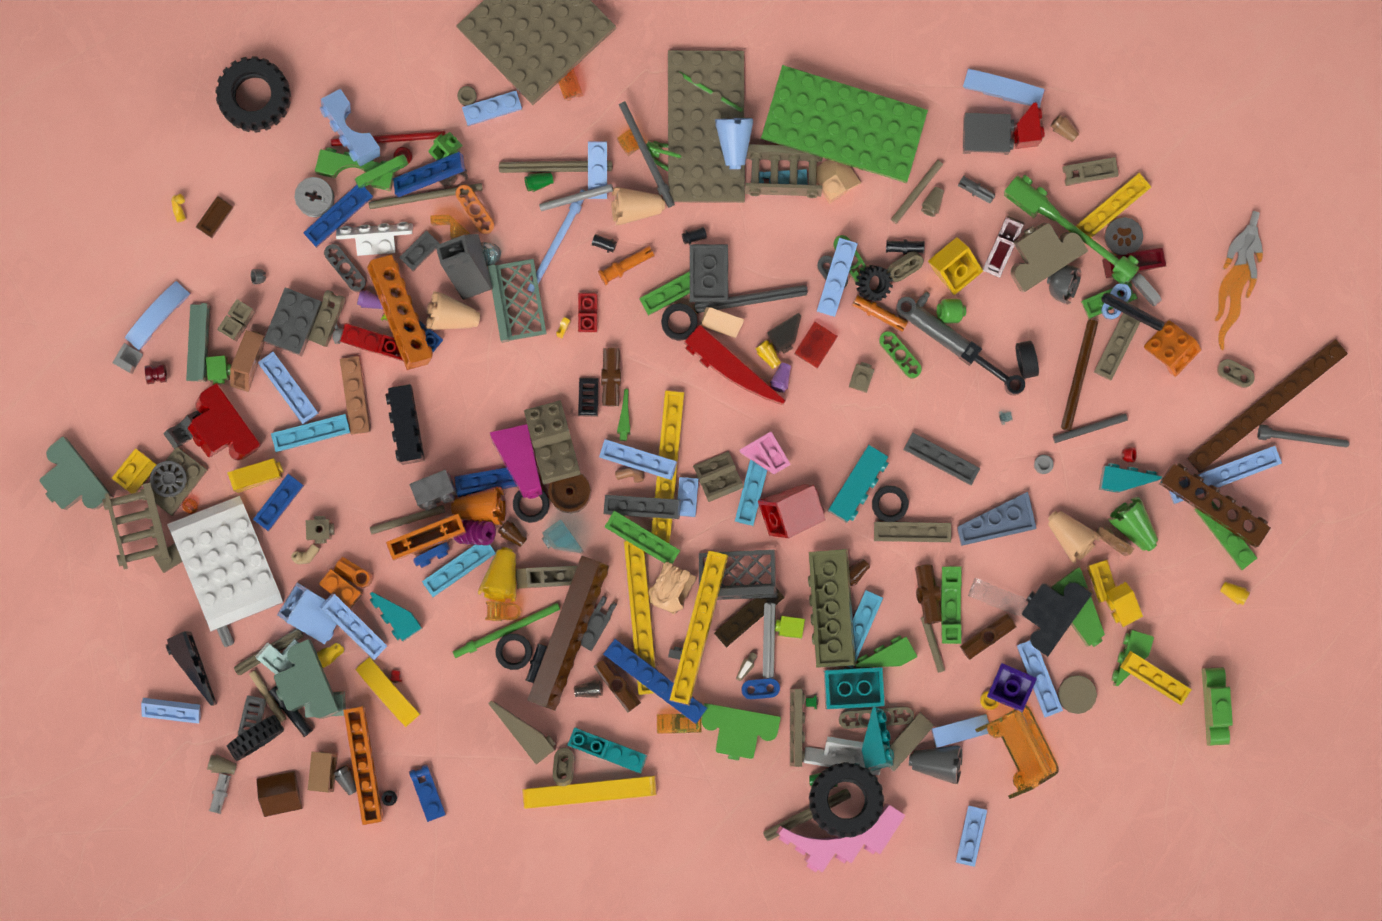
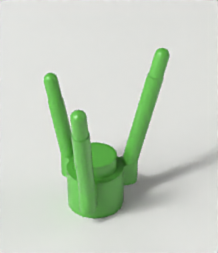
[646,141,681,172]

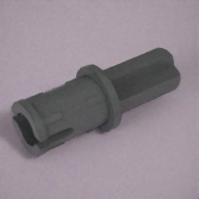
[958,176,995,203]

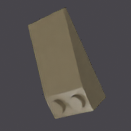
[488,701,556,764]

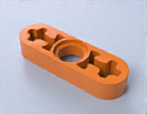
[456,184,494,234]

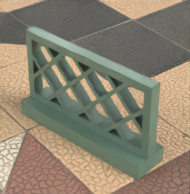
[488,259,547,343]

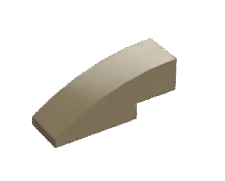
[889,712,934,771]

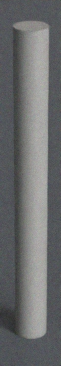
[539,184,614,211]

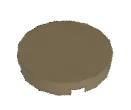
[1058,675,1097,714]

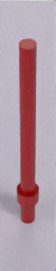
[331,131,445,147]

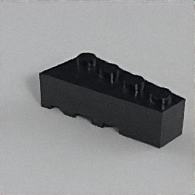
[385,384,425,465]

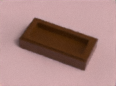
[196,196,234,238]

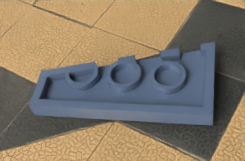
[957,492,1036,546]

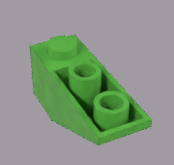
[1111,630,1154,686]
[855,635,917,667]

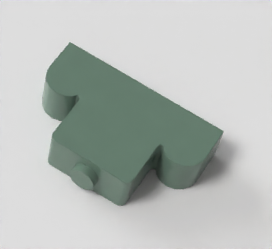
[39,436,114,510]
[274,639,341,719]

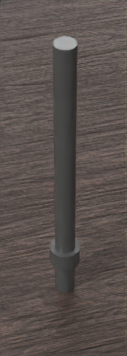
[619,101,675,208]

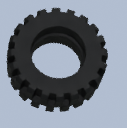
[215,56,291,133]
[809,762,884,838]

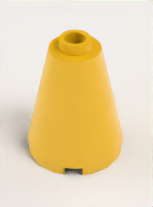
[478,547,516,602]

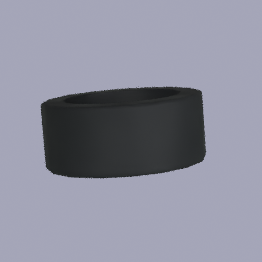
[661,303,697,341]
[1015,341,1039,379]
[872,486,909,522]
[513,490,549,523]
[495,634,532,670]

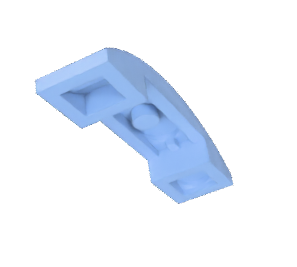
[125,281,190,351]

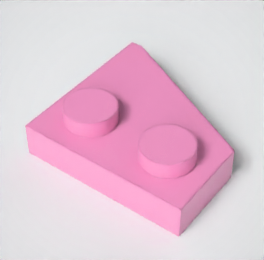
[739,432,791,474]

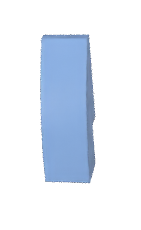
[931,714,991,747]

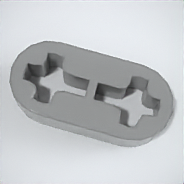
[1131,273,1162,306]

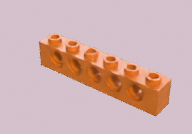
[367,255,433,370]
[343,706,384,825]

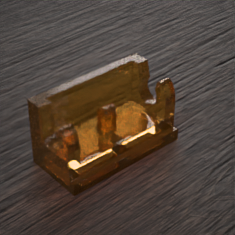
[558,68,584,101]

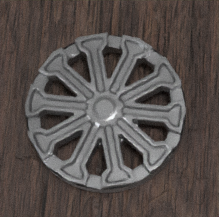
[150,461,187,497]

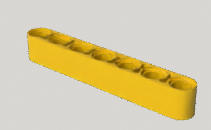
[522,776,657,809]

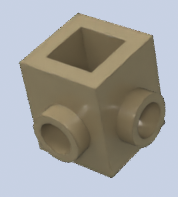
[305,516,335,544]

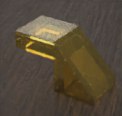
[430,215,470,239]
[657,714,702,734]

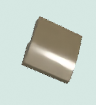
[693,451,744,502]

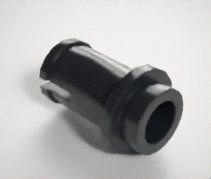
[681,227,707,245]
[592,234,617,253]
[382,790,397,806]

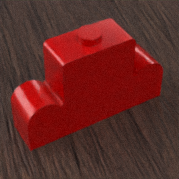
[188,383,261,460]

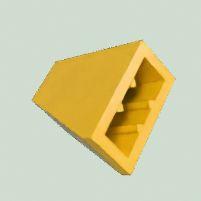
[227,458,283,493]

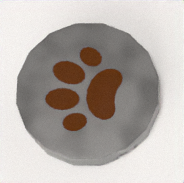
[1104,217,1143,255]

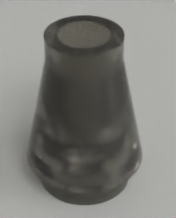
[574,679,603,698]

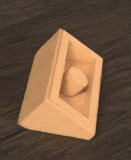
[700,307,744,338]

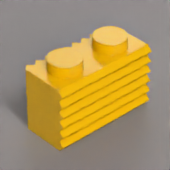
[1106,582,1143,627]

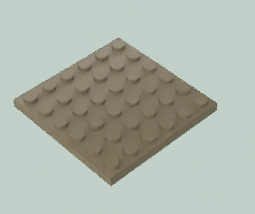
[456,0,617,105]

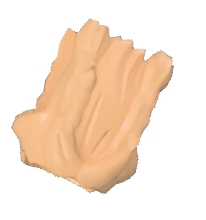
[648,562,696,615]

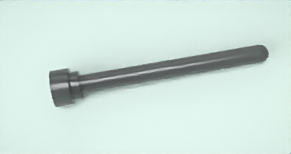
[1257,424,1350,447]

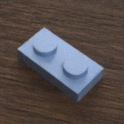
[678,477,698,517]

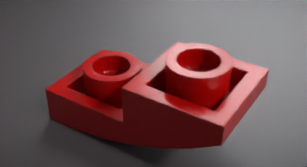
[578,293,597,332]

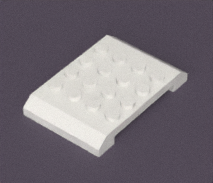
[167,496,283,632]

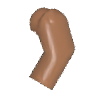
[615,467,644,483]

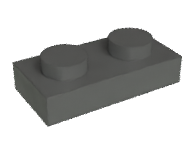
[399,231,440,272]

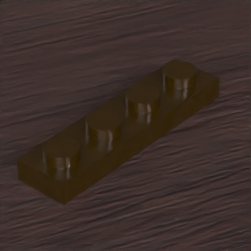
[714,588,785,648]

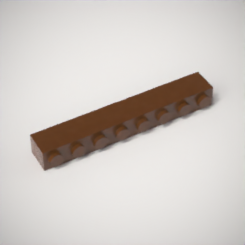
[527,556,609,711]

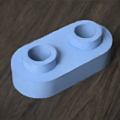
[1101,283,1131,320]

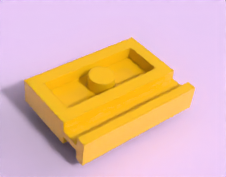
[112,448,157,494]

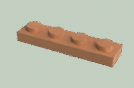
[340,356,370,435]

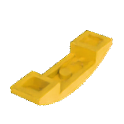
[355,657,421,727]

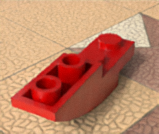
[339,323,418,361]

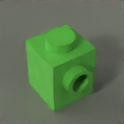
[206,356,231,385]

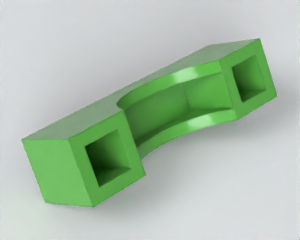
[315,148,395,191]

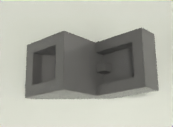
[163,410,203,449]

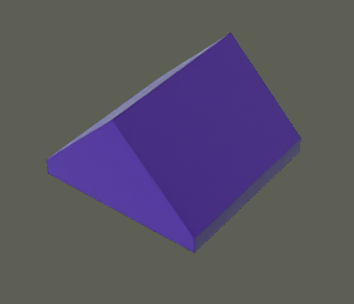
[987,663,1037,712]

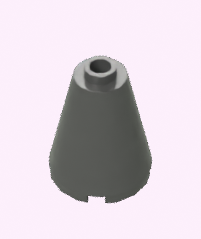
[909,745,962,784]

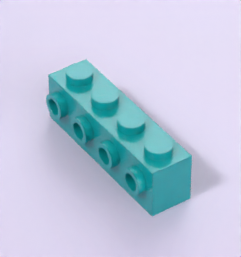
[828,445,889,523]

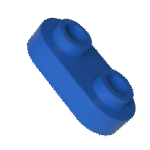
[413,542,450,568]
[741,678,780,699]

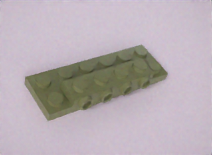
[808,549,856,668]

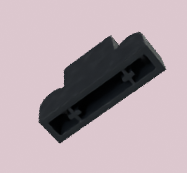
[1022,581,1093,657]

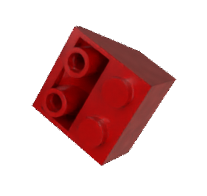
[1013,102,1045,149]

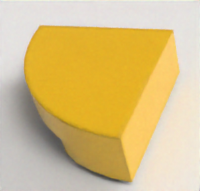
[556,317,571,339]

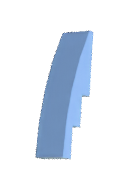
[963,69,1045,108]

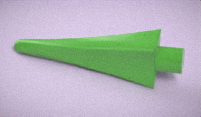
[617,389,630,441]

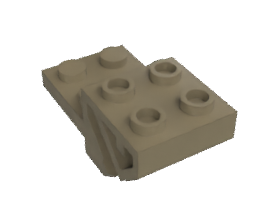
[524,400,581,485]

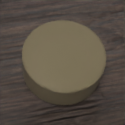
[457,86,477,106]

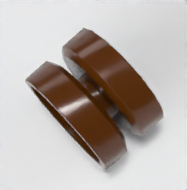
[548,474,591,514]

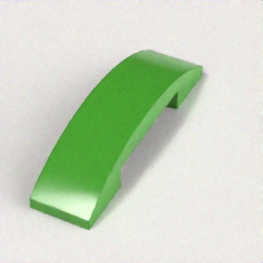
[941,566,961,644]

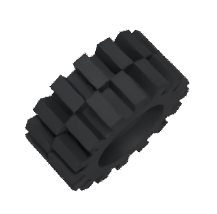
[855,265,893,301]

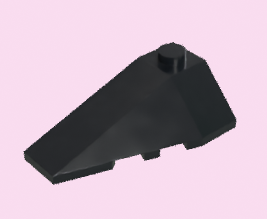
[166,631,217,706]

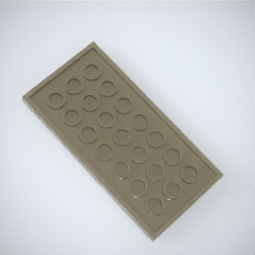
[668,50,745,203]

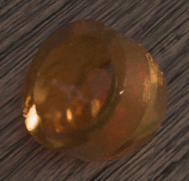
[182,498,198,514]

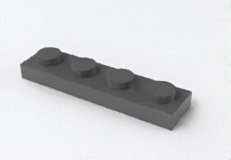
[903,433,980,486]
[603,495,681,519]

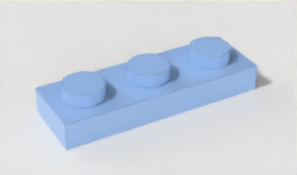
[462,91,522,126]
[588,141,607,199]
[141,698,201,724]
[955,805,987,867]

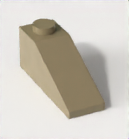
[516,566,577,589]

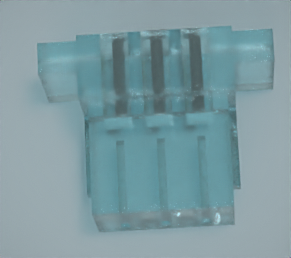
[999,411,1013,425]

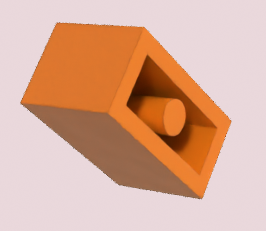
[319,569,363,609]

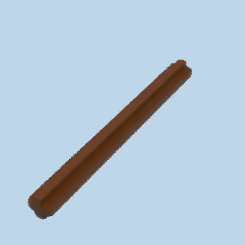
[1061,319,1098,431]

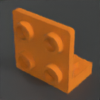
[1144,320,1201,377]

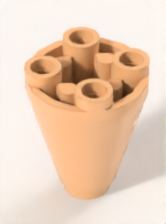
[426,291,480,330]

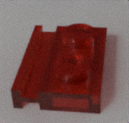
[794,322,838,369]

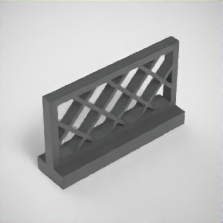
[699,550,777,600]

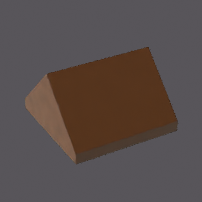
[256,771,302,817]

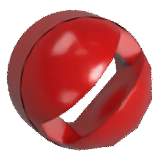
[1122,447,1137,463]

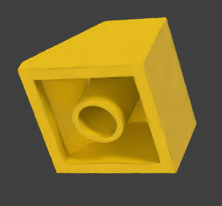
[928,237,983,295]

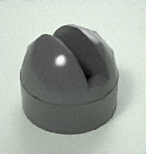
[251,269,266,284]

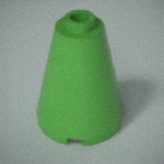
[1108,497,1158,551]

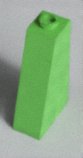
[1051,568,1105,647]

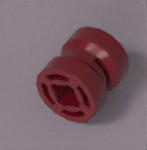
[145,363,167,385]

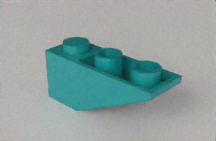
[1099,463,1162,493]
[370,592,423,642]
[862,707,894,771]

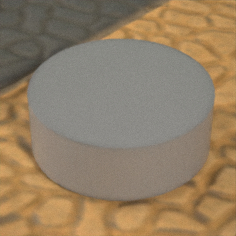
[1034,455,1054,474]

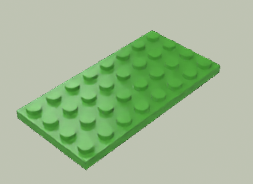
[761,65,928,183]

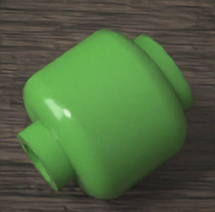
[936,298,966,323]

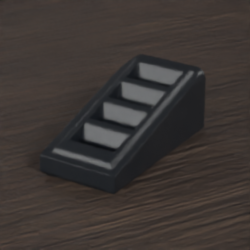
[578,378,598,417]

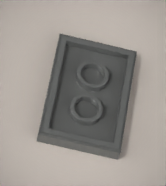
[690,244,728,302]

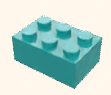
[823,667,885,709]

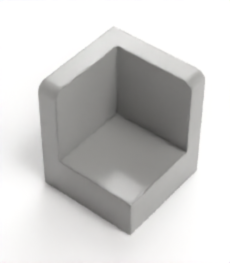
[112,343,143,374]

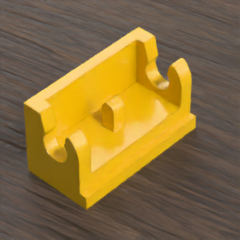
[1087,560,1116,603]

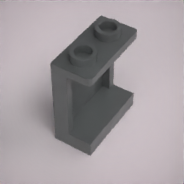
[963,113,1014,155]

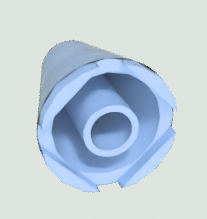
[715,118,753,169]

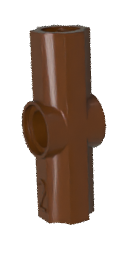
[601,348,621,407]
[915,564,942,624]
[960,614,1017,660]
[593,657,641,713]

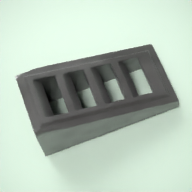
[238,695,266,736]

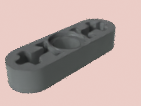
[324,244,366,292]

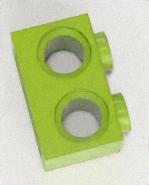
[775,616,805,639]

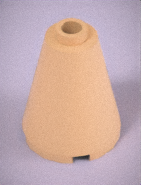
[611,187,665,225]
[1048,511,1101,564]

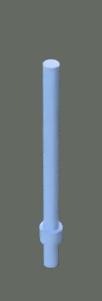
[527,189,584,293]

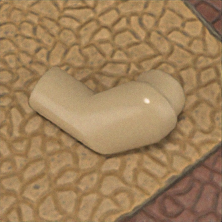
[291,544,320,564]

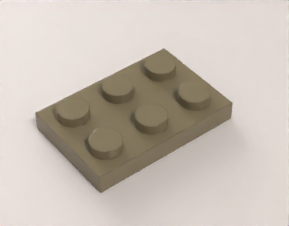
[149,447,208,516]

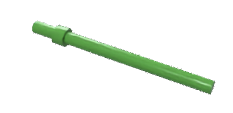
[452,603,560,658]

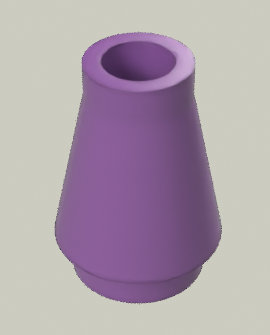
[357,290,383,310]
[770,363,791,393]

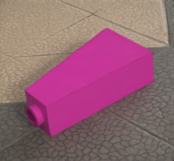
[490,424,542,499]

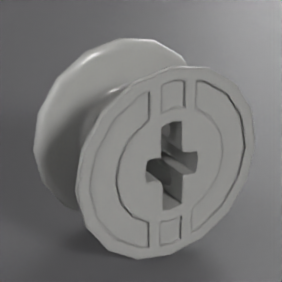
[294,177,335,218]

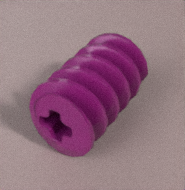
[454,520,496,546]

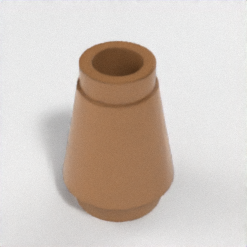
[1050,115,1079,142]

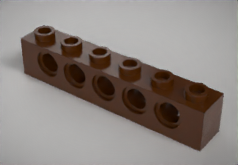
[1159,463,1271,548]

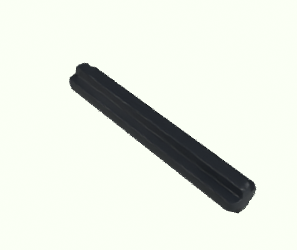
[1101,293,1165,331]

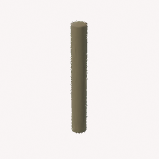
[921,617,945,673]

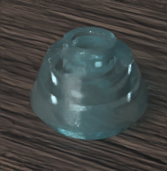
[481,242,501,268]

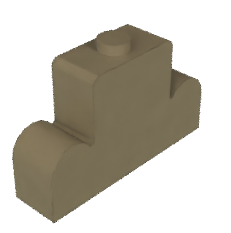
[1011,223,1088,292]

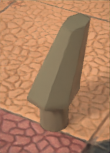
[736,652,757,681]

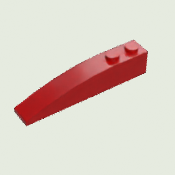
[684,325,786,405]

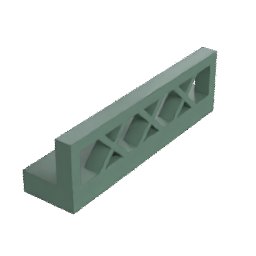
[186,303,210,382]

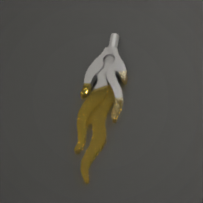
[1214,211,1263,350]

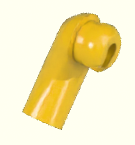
[171,194,186,223]

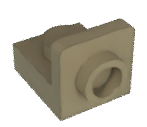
[849,362,874,393]

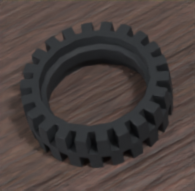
[227,715,284,761]

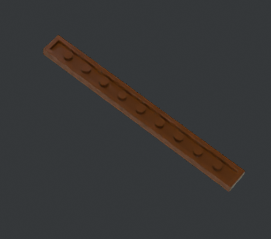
[1187,339,1348,473]

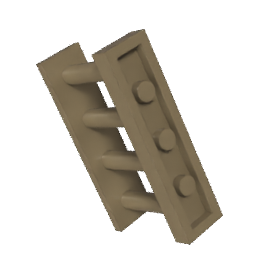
[745,144,822,198]
[102,483,170,570]

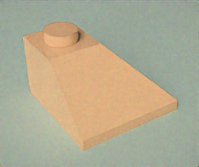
[808,159,861,204]

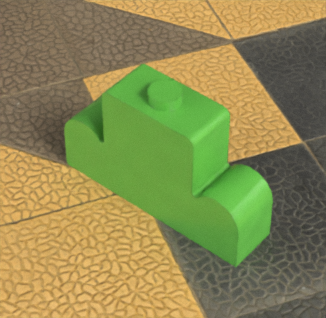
[1202,667,1233,746]
[701,703,781,760]

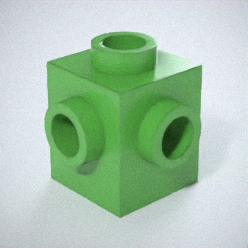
[428,132,463,161]

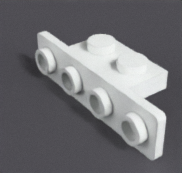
[336,222,413,256]
[803,736,881,775]

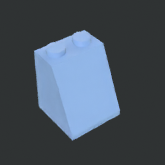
[277,582,337,644]

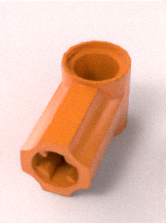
[334,556,373,588]

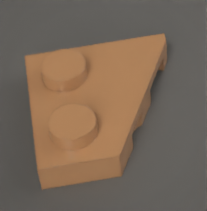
[1096,527,1134,556]

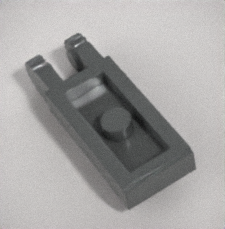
[581,596,617,651]

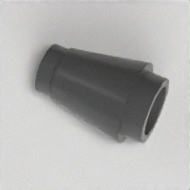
[334,765,357,795]

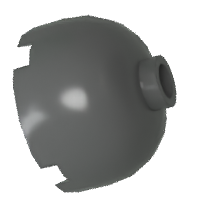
[1047,265,1081,305]

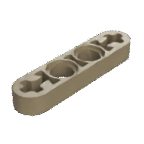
[839,707,914,729]

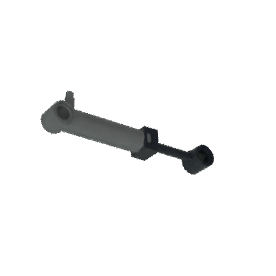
[896,292,1025,396]

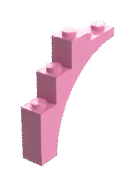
[777,803,905,872]

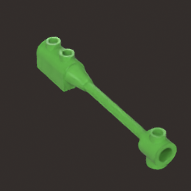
[1004,175,1140,285]

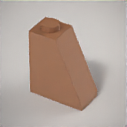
[230,330,264,392]

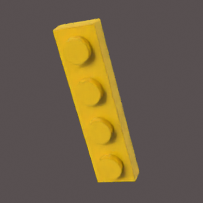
[1120,651,1192,706]

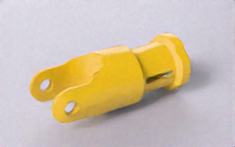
[317,643,344,668]

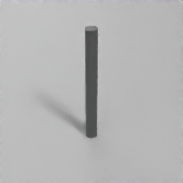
[1053,413,1128,443]

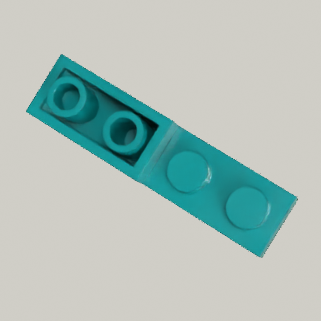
[567,727,648,774]

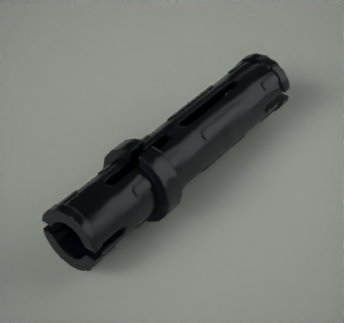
[268,685,313,737]

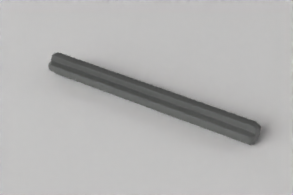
[694,285,807,313]

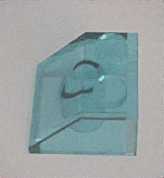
[542,519,584,555]

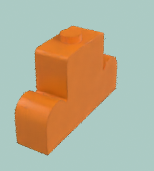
[386,514,466,561]

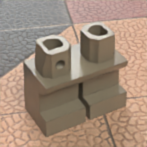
[217,299,255,341]

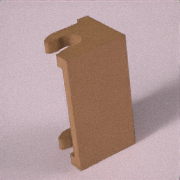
[307,752,338,793]

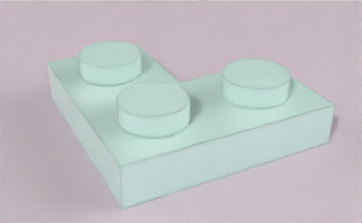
[255,639,299,674]

